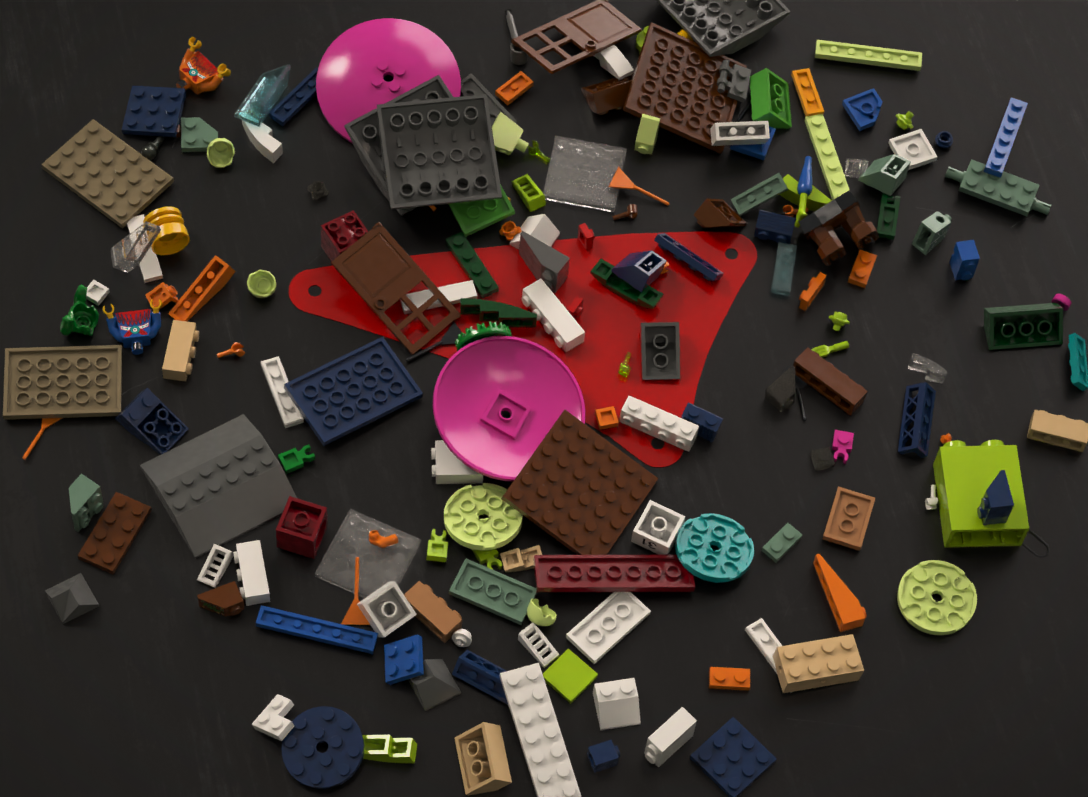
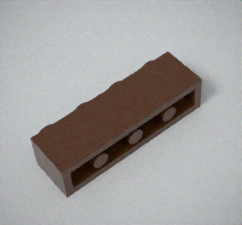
[791,347,868,416]

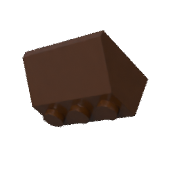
[581,74,634,115]

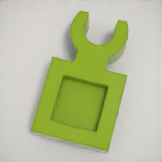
[426,529,448,562]
[472,549,502,570]

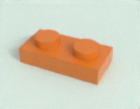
[495,71,534,106]
[848,250,877,288]
[799,272,827,311]
[709,667,750,691]

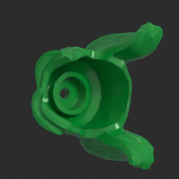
[60,284,99,336]

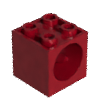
[321,210,368,261]
[276,496,328,559]

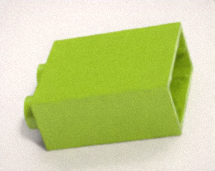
[933,440,1029,548]

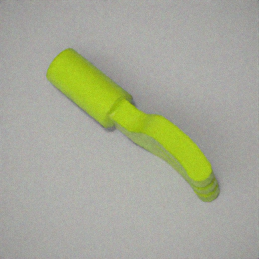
[811,341,849,358]

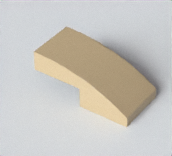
[500,545,543,572]

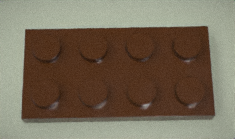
[78,492,152,575]

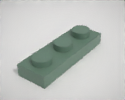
[731,173,788,216]

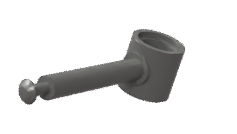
[505,9,528,65]

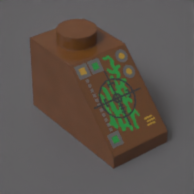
[197,581,244,617]

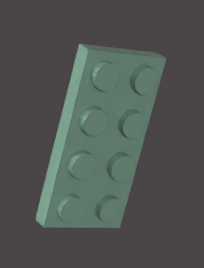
[449,558,538,625]

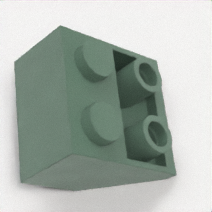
[858,154,911,196]
[69,473,103,532]

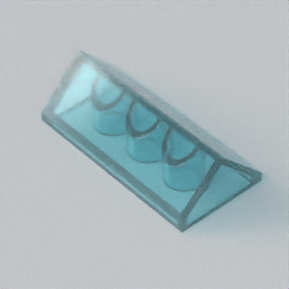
[234,64,291,127]

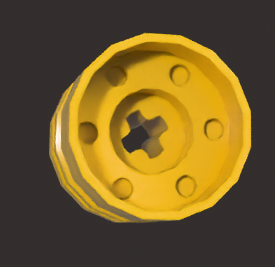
[143,207,190,255]

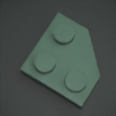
[181,117,218,152]

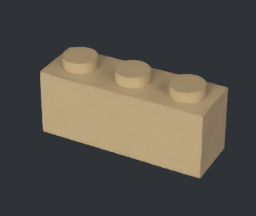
[162,320,200,381]
[1027,410,1088,452]

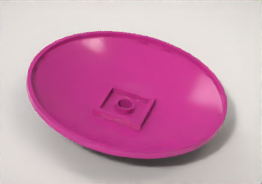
[316,18,461,144]
[433,336,585,482]

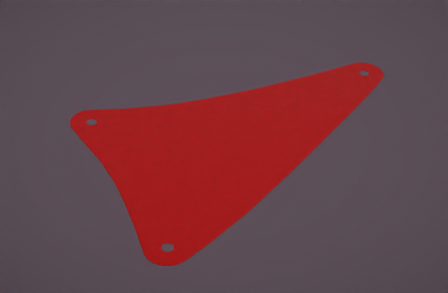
[289,231,757,467]

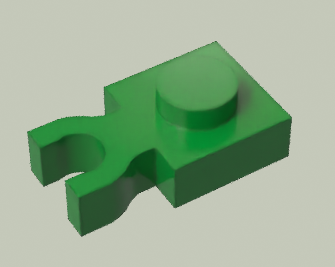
[278,444,315,474]

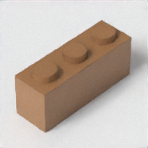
[404,581,462,643]

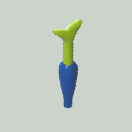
[794,156,812,228]

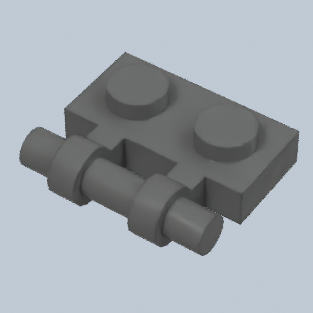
[717,60,751,102]

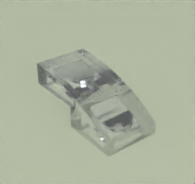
[908,353,947,384]

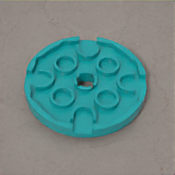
[675,513,754,583]

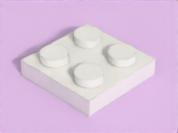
[888,129,937,170]

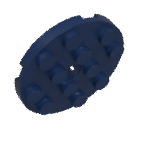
[282,706,365,789]

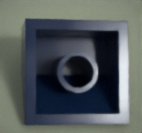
[977,470,1014,525]

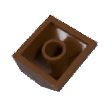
[694,198,747,228]

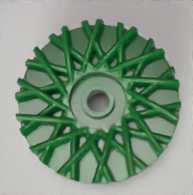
[455,321,512,351]

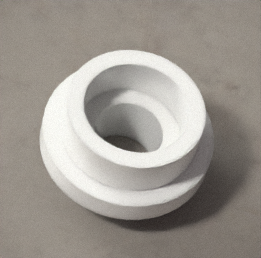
[452,629,472,647]

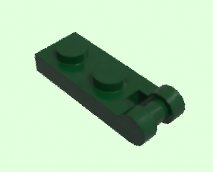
[877,193,901,240]

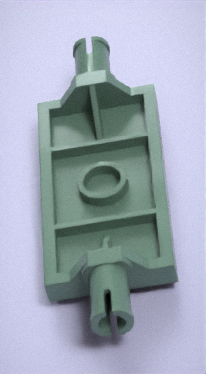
[945,159,1051,216]

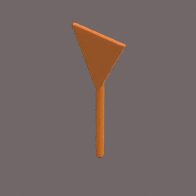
[609,166,669,206]
[22,418,62,460]
[341,557,370,625]

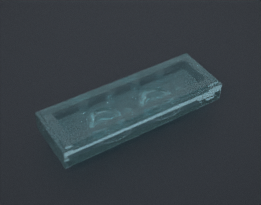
[771,242,797,295]

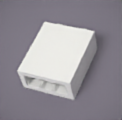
[431,440,483,484]
[644,707,697,767]

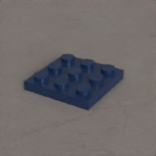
[122,86,186,137]
[690,717,777,797]

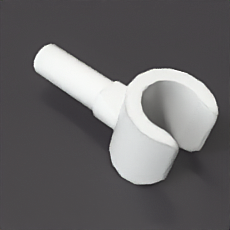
[925,485,938,510]

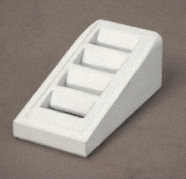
[197,544,234,588]
[518,623,559,668]

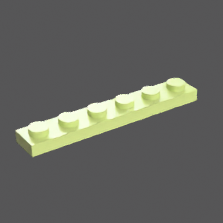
[815,40,922,71]
[805,113,850,201]

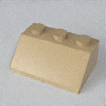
[454,722,512,795]

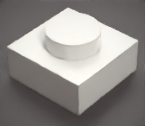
[86,280,110,306]

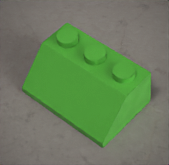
[749,68,792,129]

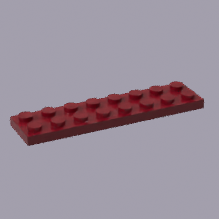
[533,555,695,592]

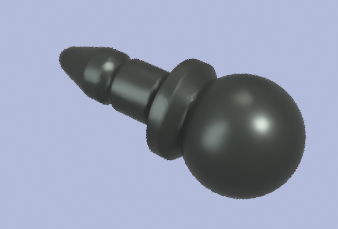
[141,136,164,160]

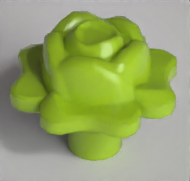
[896,111,914,130]
[829,312,850,331]

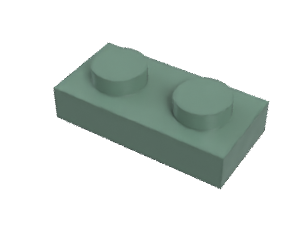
[761,523,802,563]

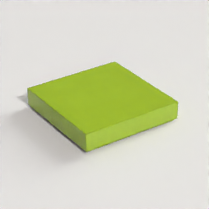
[543,648,598,704]

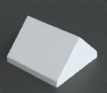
[510,214,560,249]

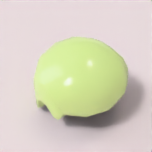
[207,138,235,168]
[247,270,277,298]
[527,599,557,626]

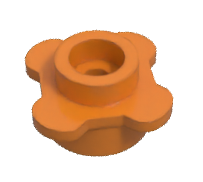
[499,221,521,240]

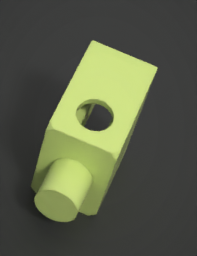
[492,112,529,155]

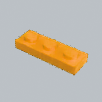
[791,68,824,116]

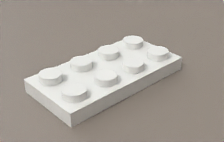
[566,592,651,664]

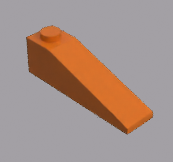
[168,255,236,322]
[813,554,867,632]

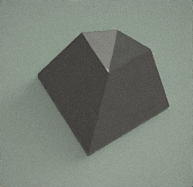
[45,573,99,624]
[407,659,461,711]

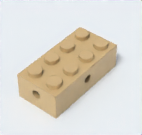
[772,634,864,693]

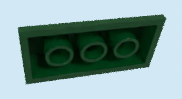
[984,303,1063,350]

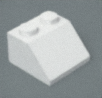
[593,678,641,730]

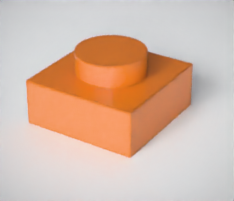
[595,406,619,430]

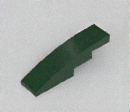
[460,298,537,327]

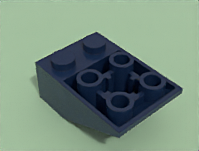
[115,388,189,455]

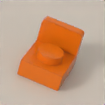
[145,282,179,310]

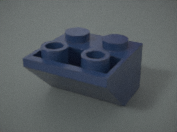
[611,250,667,292]

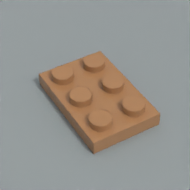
[823,487,875,551]

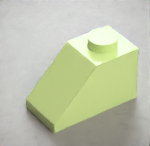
[634,114,660,155]

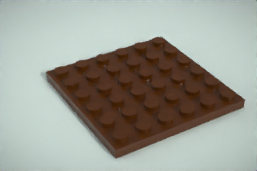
[623,22,747,154]
[501,410,658,555]

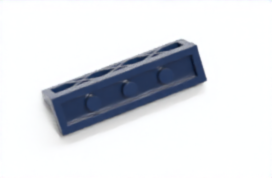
[898,382,936,458]
[452,650,508,705]

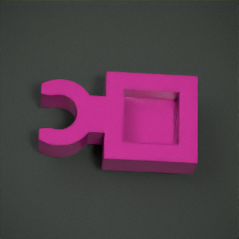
[832,430,854,464]

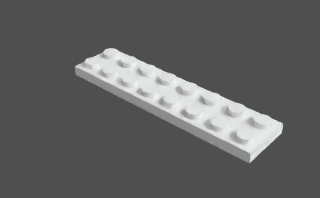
[499,663,581,797]

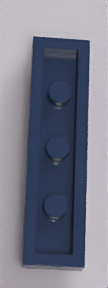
[269,67,318,126]
[654,233,723,281]

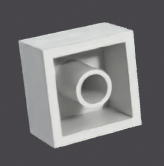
[631,500,685,555]
[357,581,417,637]

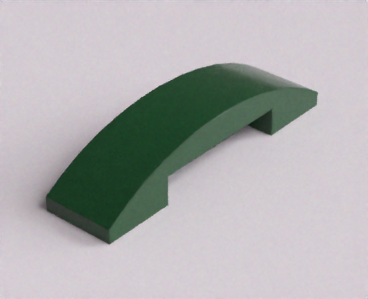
[590,259,664,309]

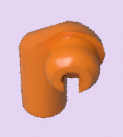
[369,530,398,548]

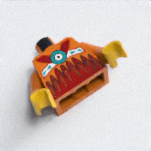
[176,37,231,94]

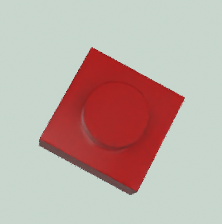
[578,223,595,250]
[567,296,584,319]

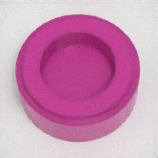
[1052,294,1072,311]

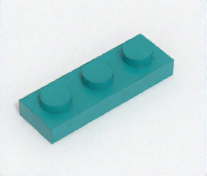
[1068,333,1088,391]

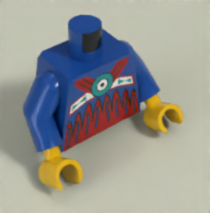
[102,299,162,355]

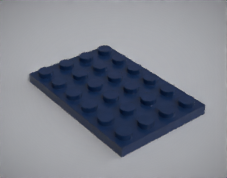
[284,337,423,446]

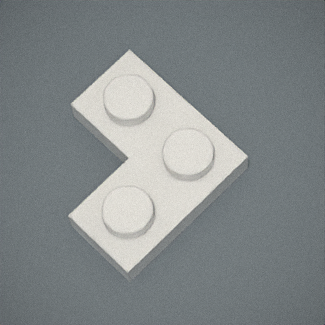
[252,694,294,741]

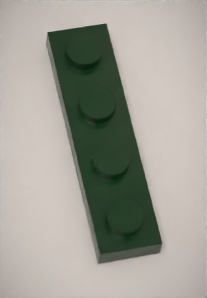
[445,232,499,299]

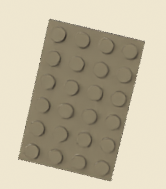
[41,119,174,229]
[3,345,122,419]

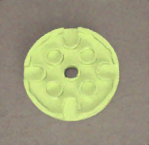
[444,483,523,550]
[897,560,977,635]

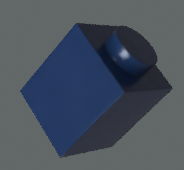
[587,740,620,773]

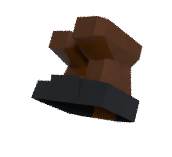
[799,191,879,266]

